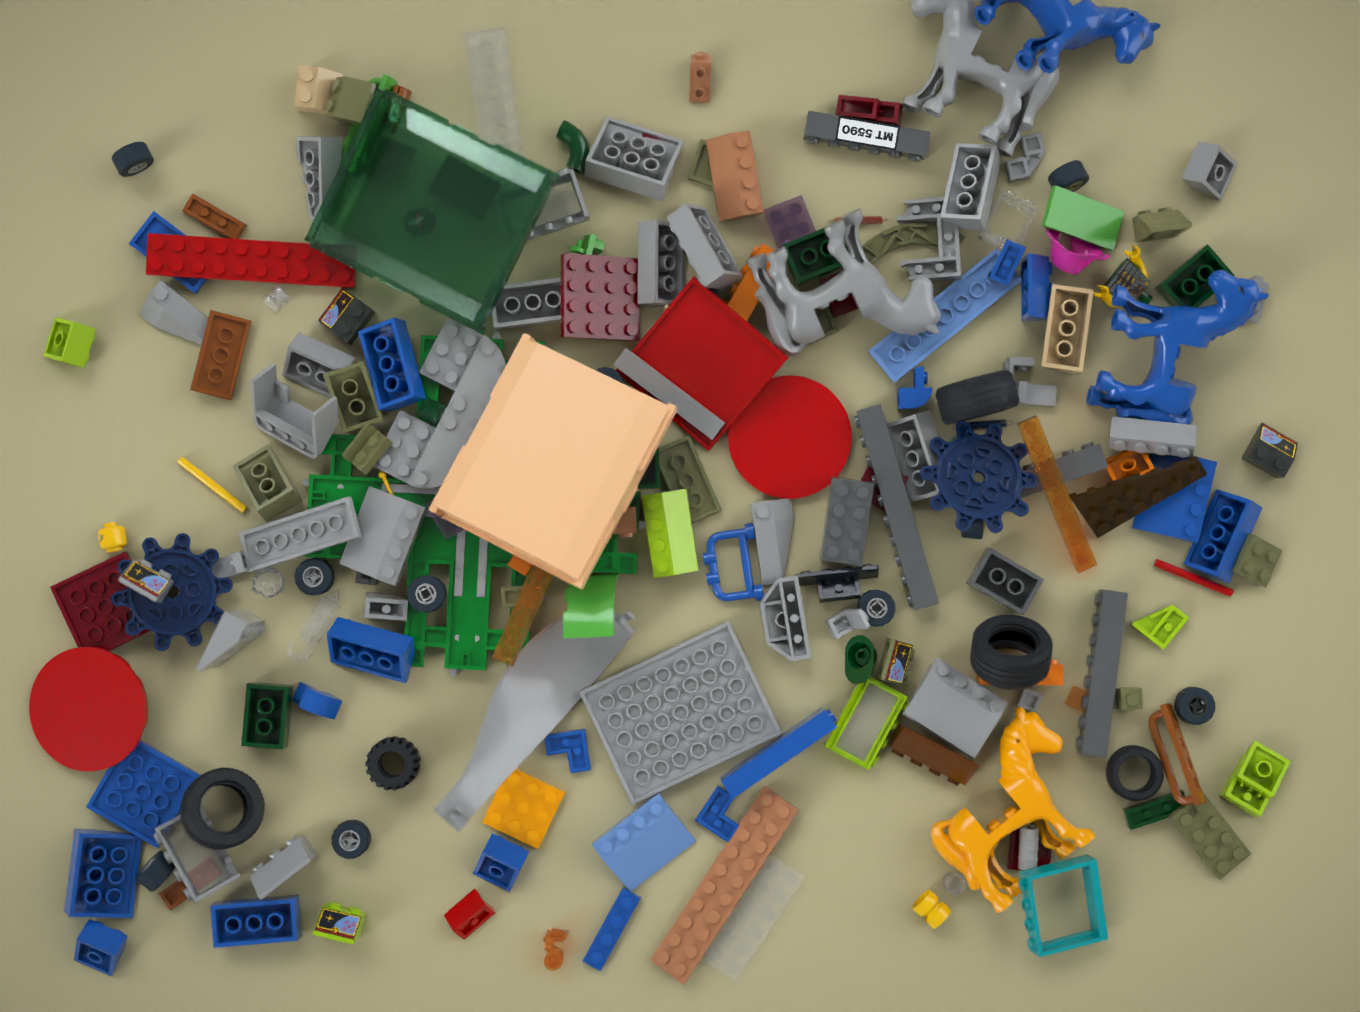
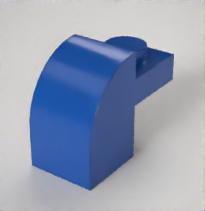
[897,367,932,410]
[292,682,343,720]

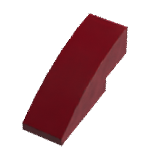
[835,95,903,126]

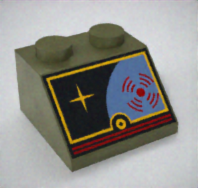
[876,637,915,685]

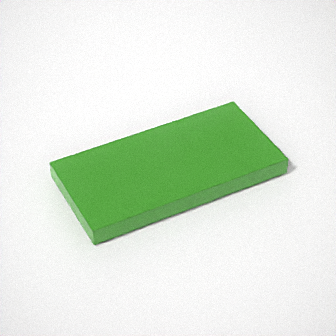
[1041,185,1124,251]

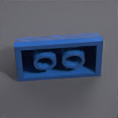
[1021,254,1053,321]

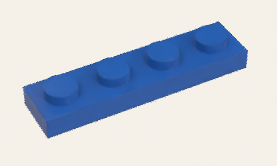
[582,887,641,971]

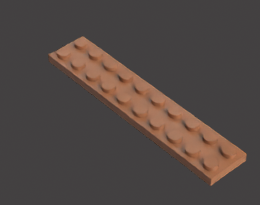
[650,786,799,984]

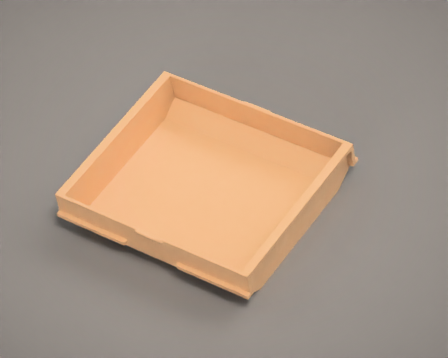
[428,333,677,590]

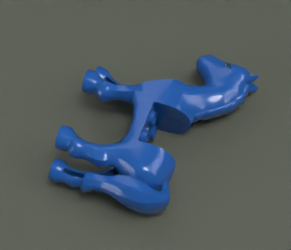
[974,0,1161,74]
[1086,270,1269,425]

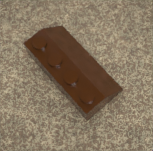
[888,724,979,786]

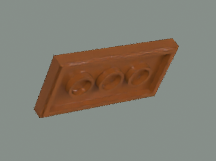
[190,310,251,400]

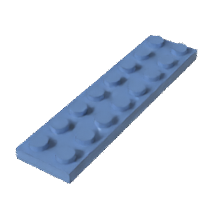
[868,248,1022,384]

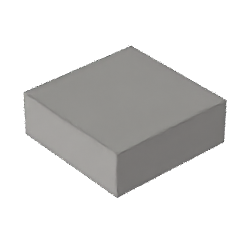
[1016,688,1043,713]

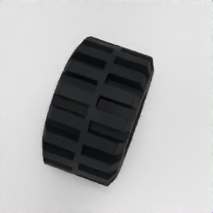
[365,736,421,791]

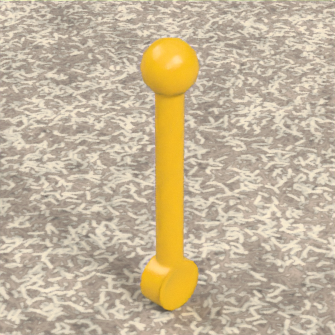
[378,471,394,495]

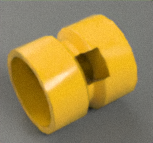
[912,889,951,929]

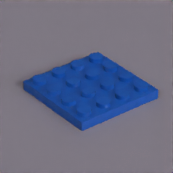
[86,741,201,848]

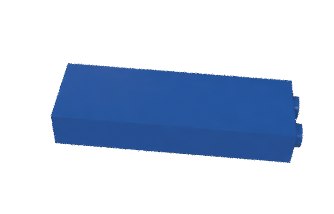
[720,707,837,799]

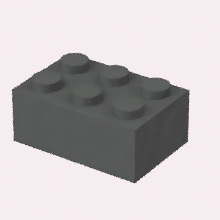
[966,548,1044,615]

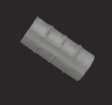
[1018,825,1039,870]

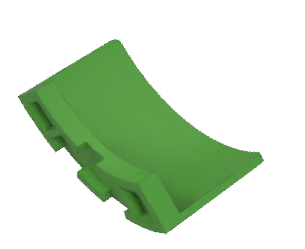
[563,573,619,638]

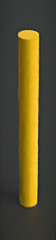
[177,456,248,513]

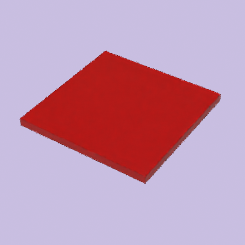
[616,276,789,451]

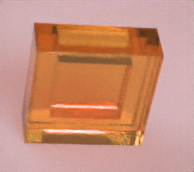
[1064,685,1087,713]

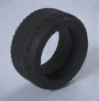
[1106,745,1164,801]

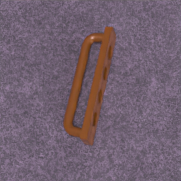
[1148,703,1207,806]

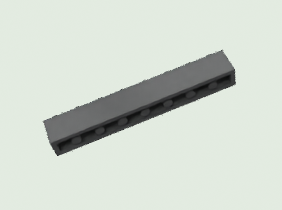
[1075,589,1128,758]

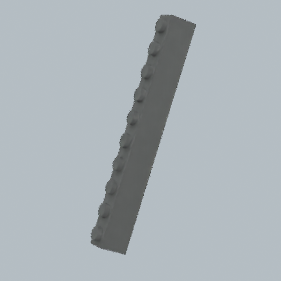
[853,404,939,610]

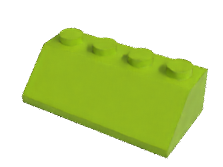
[642,489,699,578]

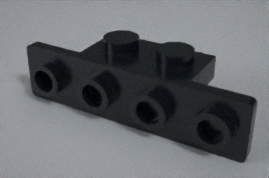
[796,564,879,603]

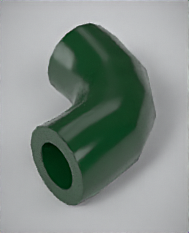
[556,120,590,175]

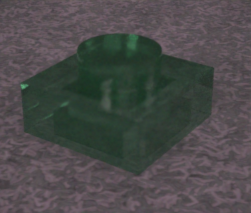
[418,397,446,424]

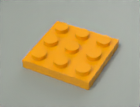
[482,769,565,849]

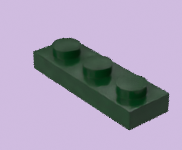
[1123,790,1185,830]

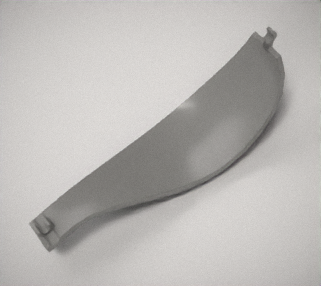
[434,611,635,832]

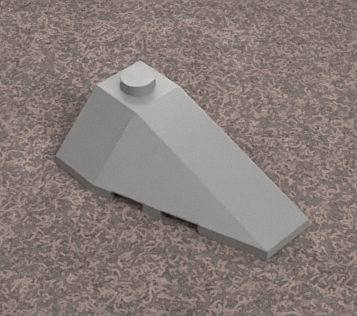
[140,280,208,345]

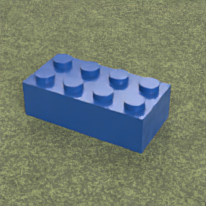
[358,317,426,412]
[210,895,302,948]

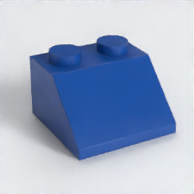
[473,833,529,892]
[74,919,127,976]

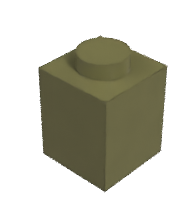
[1116,687,1143,710]

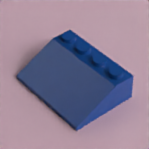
[1132,453,1217,543]
[64,829,142,918]

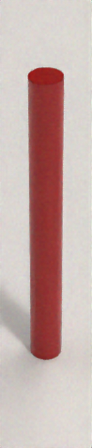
[1153,559,1234,597]

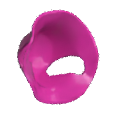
[1046,228,1110,275]

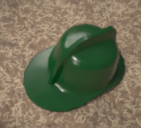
[845,635,877,684]

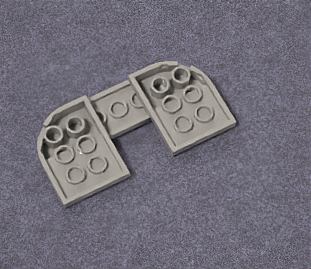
[374,317,506,489]

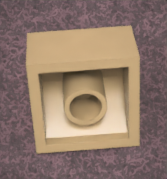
[294,65,344,114]

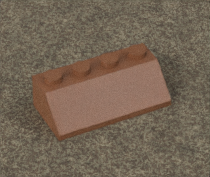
[706,130,764,222]

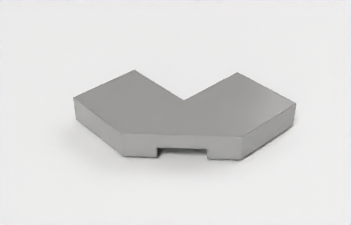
[1005,132,1045,182]

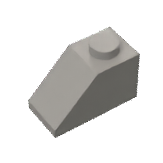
[364,592,408,621]

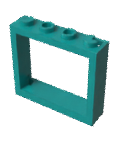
[1018,854,1108,957]

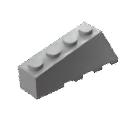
[1108,416,1197,458]

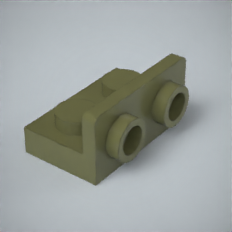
[342,423,392,475]

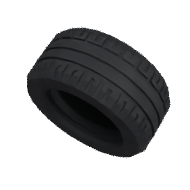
[935,370,1020,425]
[970,615,1053,690]
[180,768,265,850]

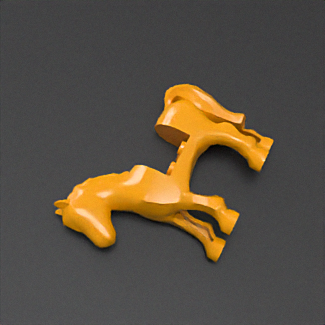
[931,707,1096,914]

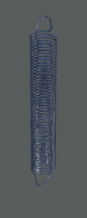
[952,419,1013,430]

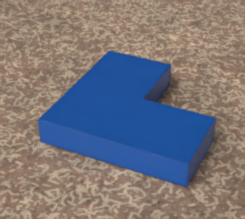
[544,729,591,773]
[695,785,739,842]

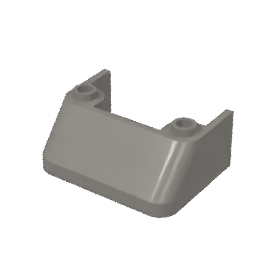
[250,363,338,459]

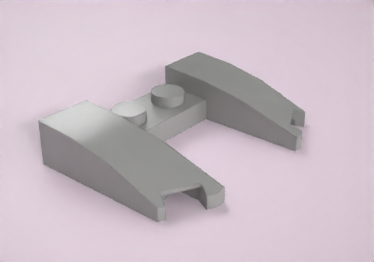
[897,197,962,281]

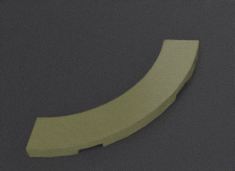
[862,223,965,265]

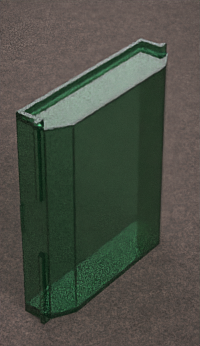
[304,88,561,335]

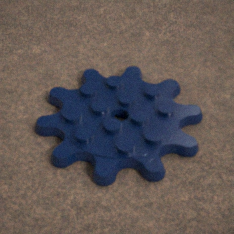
[920,421,1038,533]
[111,533,233,651]

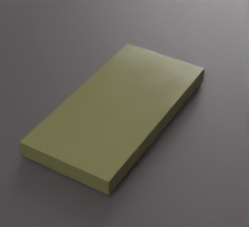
[659,435,722,523]

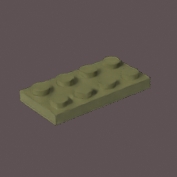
[1168,792,1251,880]

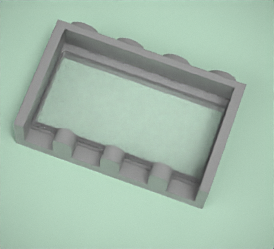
[494,168,590,246]
[153,804,241,903]

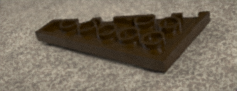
[1068,456,1207,538]

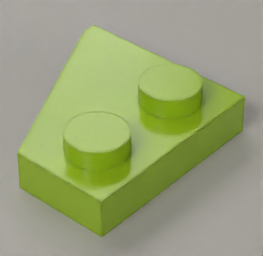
[1131,605,1189,650]

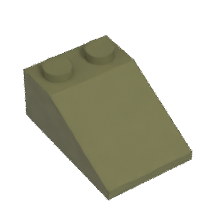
[1132,207,1192,243]
[323,361,385,433]
[233,444,302,522]

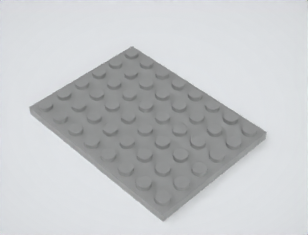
[579,621,782,805]

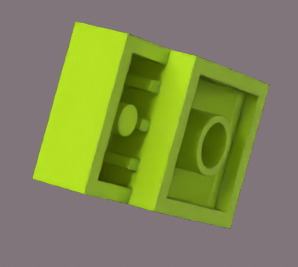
[1219,740,1291,817]

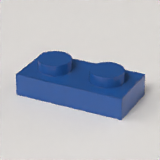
[989,239,1026,286]

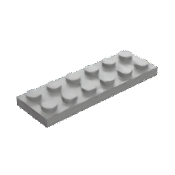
[239,497,362,572]

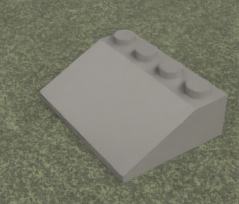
[585,116,684,201]
[339,486,428,586]
[196,609,265,671]
[903,658,1007,760]

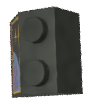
[318,288,376,345]
[1241,423,1298,479]

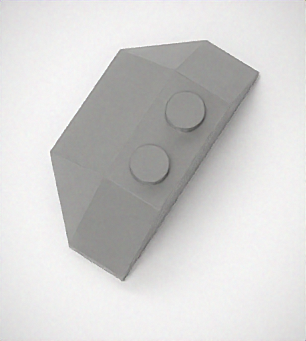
[759,575,811,661]

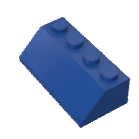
[1184,489,1262,583]
[326,617,415,684]

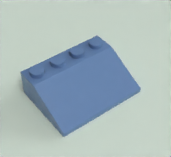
[592,792,696,892]

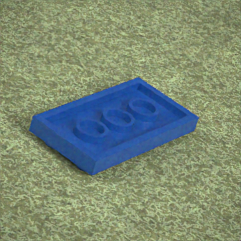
[129,211,208,294]

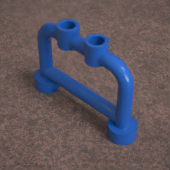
[703,523,764,602]

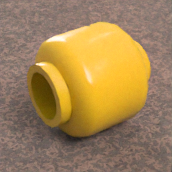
[98,522,127,553]

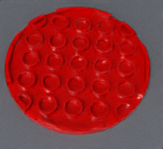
[728,375,852,499]
[29,646,148,772]

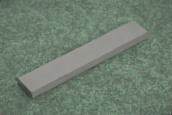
[613,348,725,440]

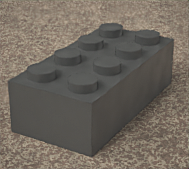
[819,476,874,566]

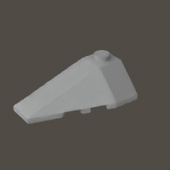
[297,136,342,221]
[750,499,794,586]

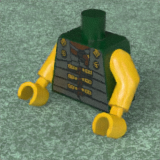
[1093,244,1153,308]

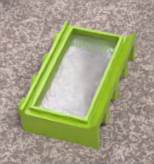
[823,676,908,770]

